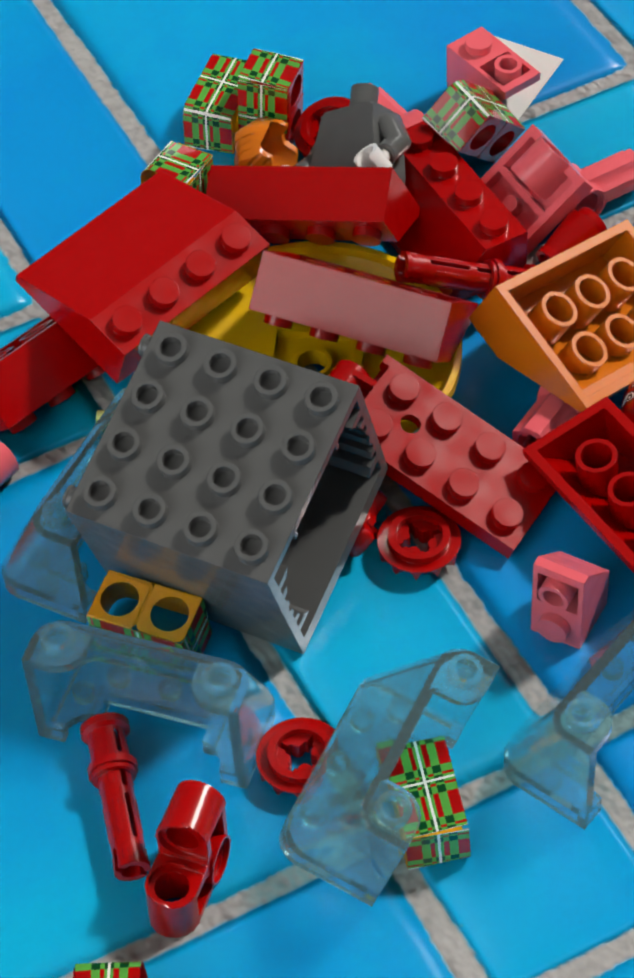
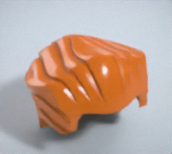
[234,117,298,166]

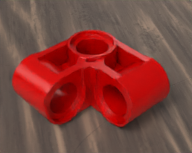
[145,780,231,938]

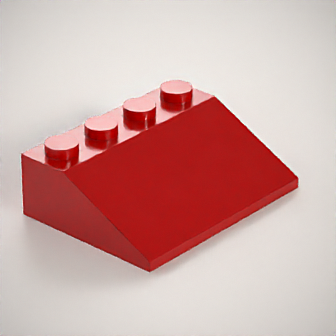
[15,170,270,384]

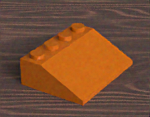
[468,219,634,412]

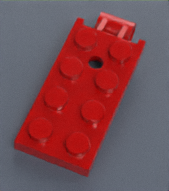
[328,354,556,559]

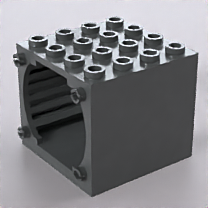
[62,320,388,655]

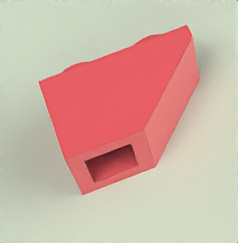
[447,26,541,101]
[531,551,610,650]

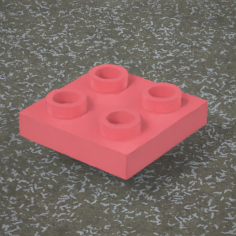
[481,124,593,256]

